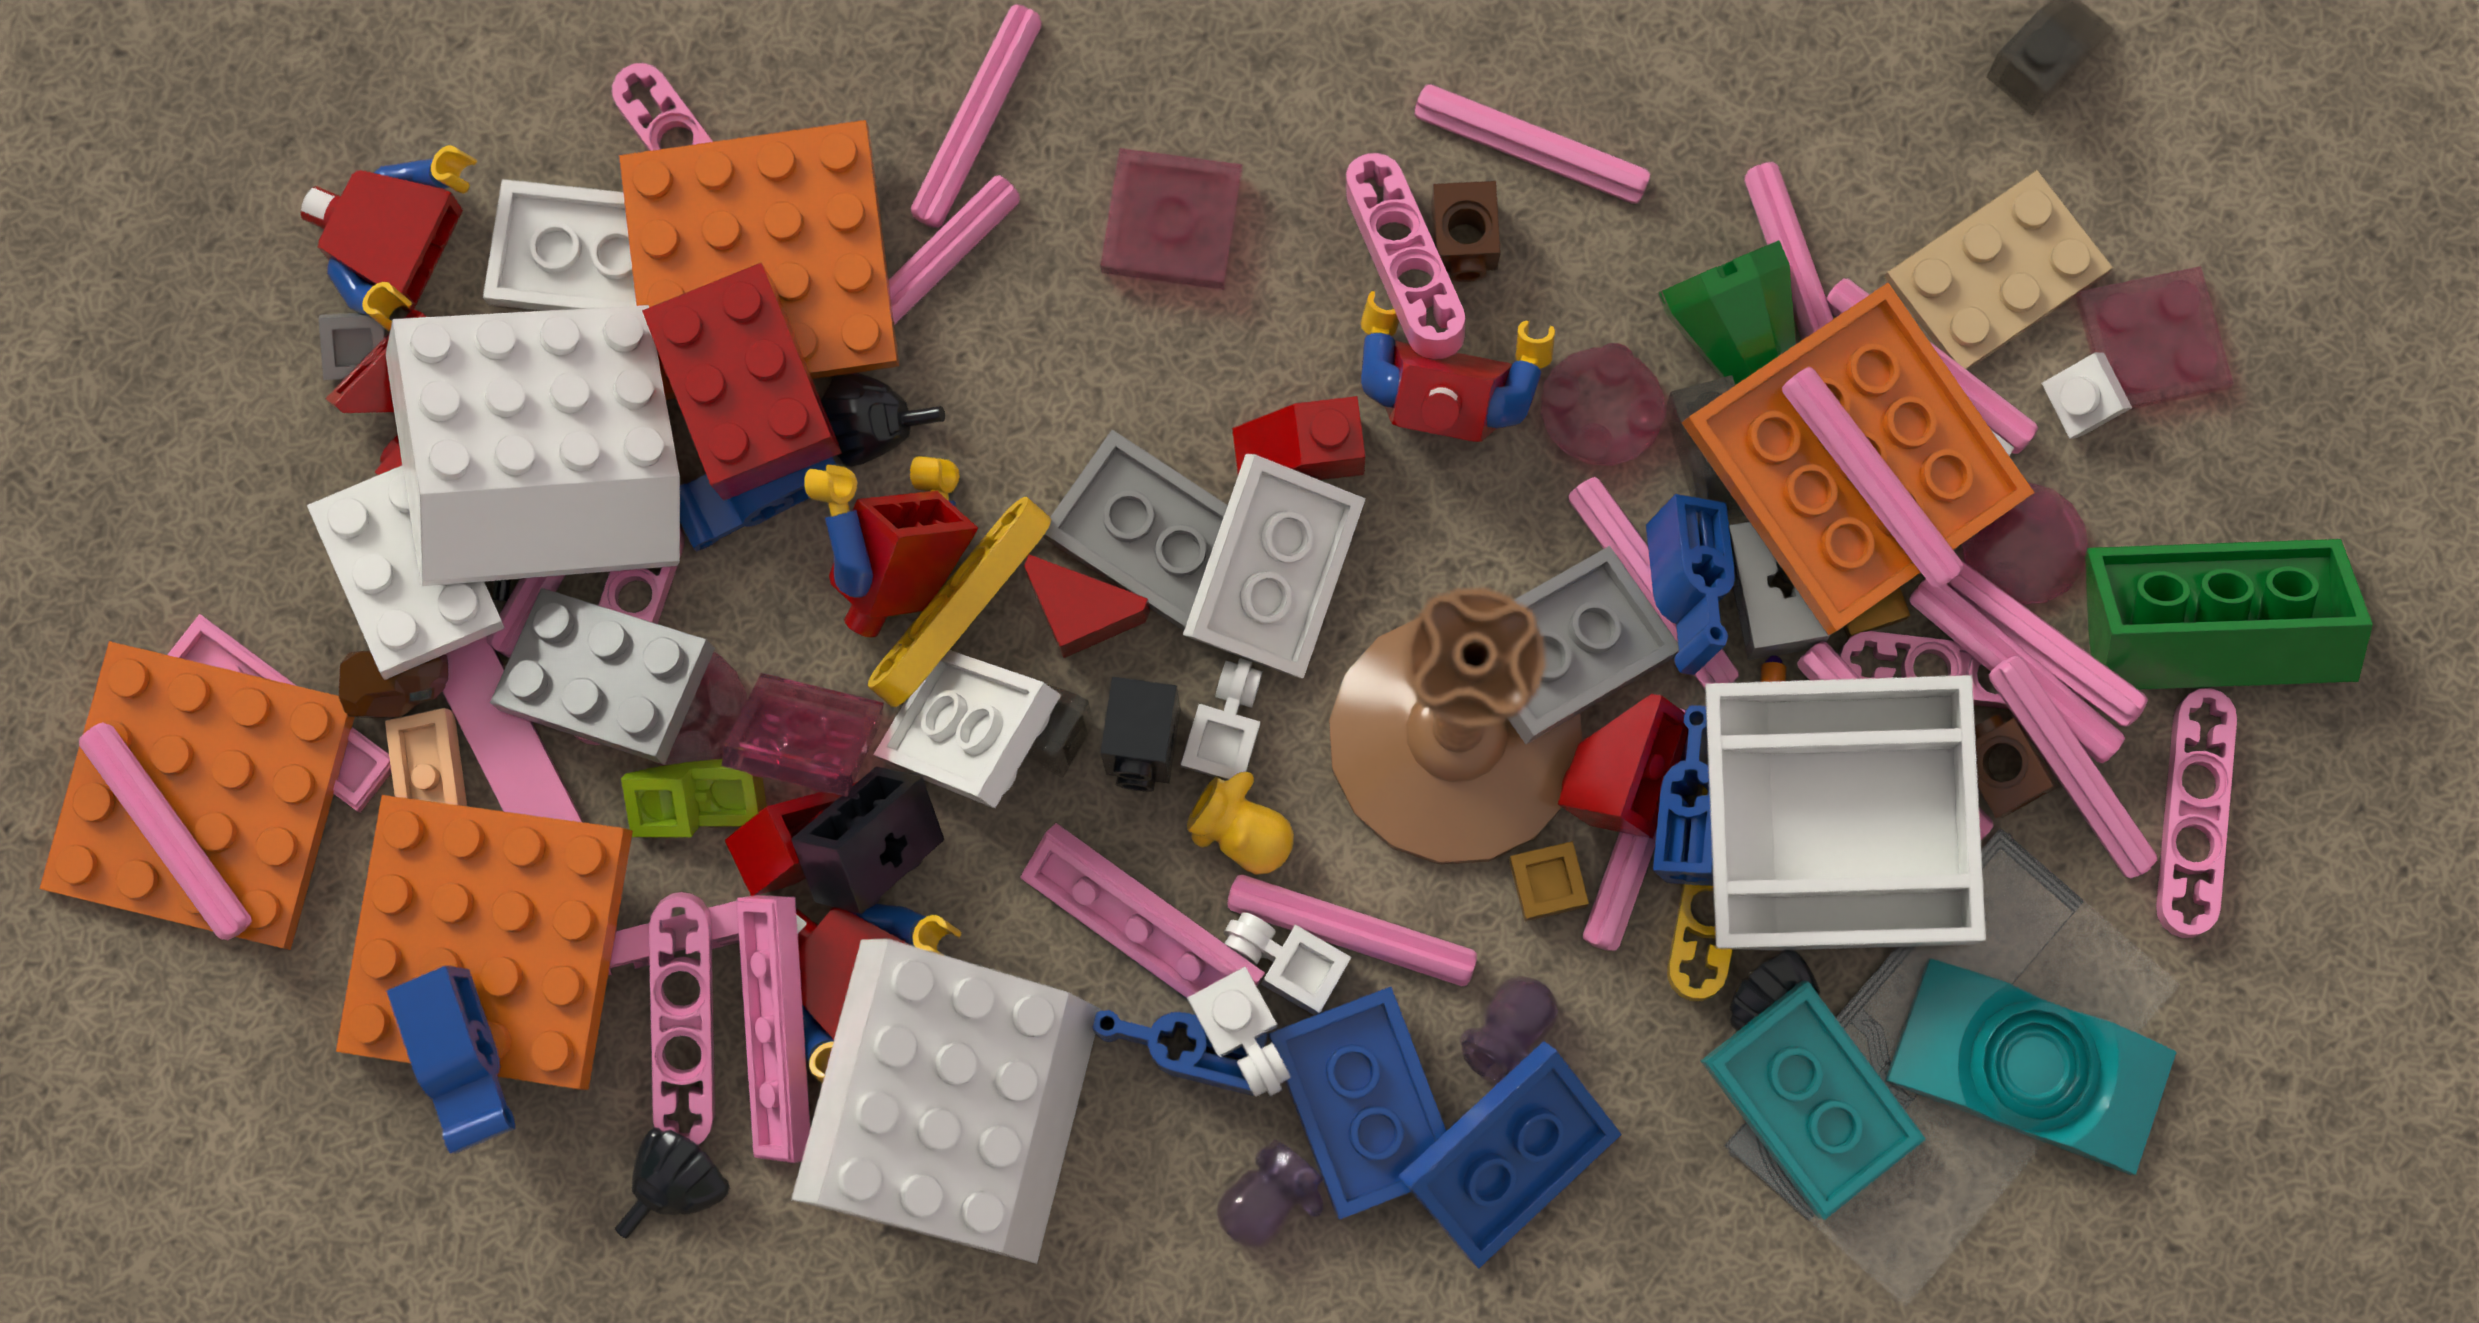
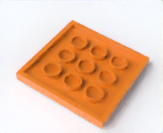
[619,120,900,400]
[1681,283,2035,636]
[39,641,355,950]
[336,795,633,1090]

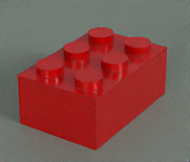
[642,262,842,501]

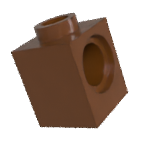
[1431,181,1500,282]
[1975,714,2060,818]

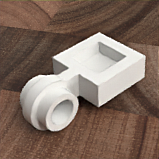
[1181,658,1263,780]
[1224,912,1351,1015]
[1187,966,1291,1097]

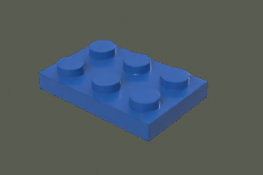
[1267,987,1446,1219]
[1399,1041,1622,1269]

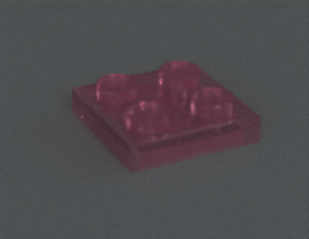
[1100,148,1243,290]
[2076,266,2234,410]
[722,673,884,797]

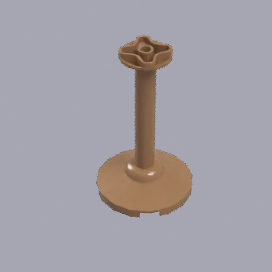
[1329,588,1582,865]

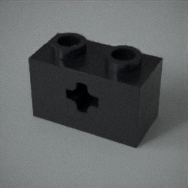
[1100,676,1181,792]
[791,766,945,914]

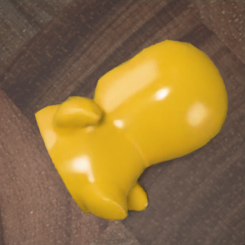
[1187,772,1294,875]

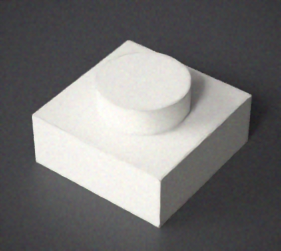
[2042,352,2132,439]

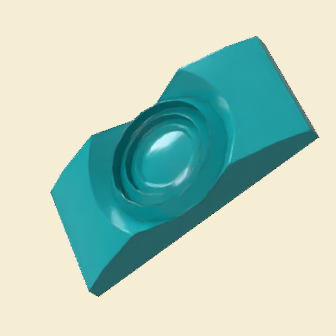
[1885,958,2177,1176]

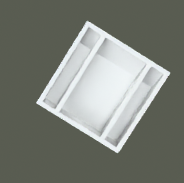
[386,305,680,587]
[1705,675,1986,950]
[792,939,1102,1264]

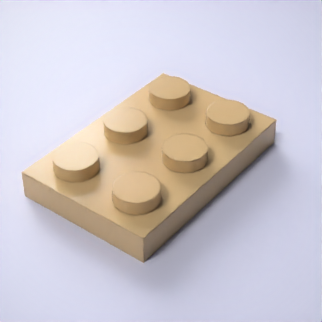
[1884,170,2113,370]

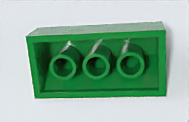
[2085,539,2373,689]

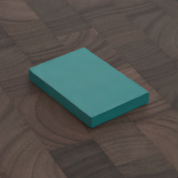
[1700,981,1926,1220]

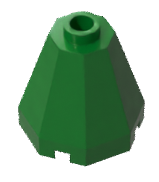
[1657,240,1796,389]

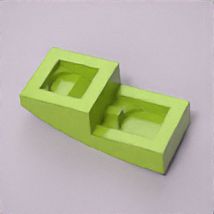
[621,757,767,837]

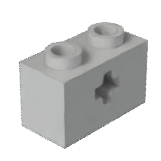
[1729,522,1831,660]

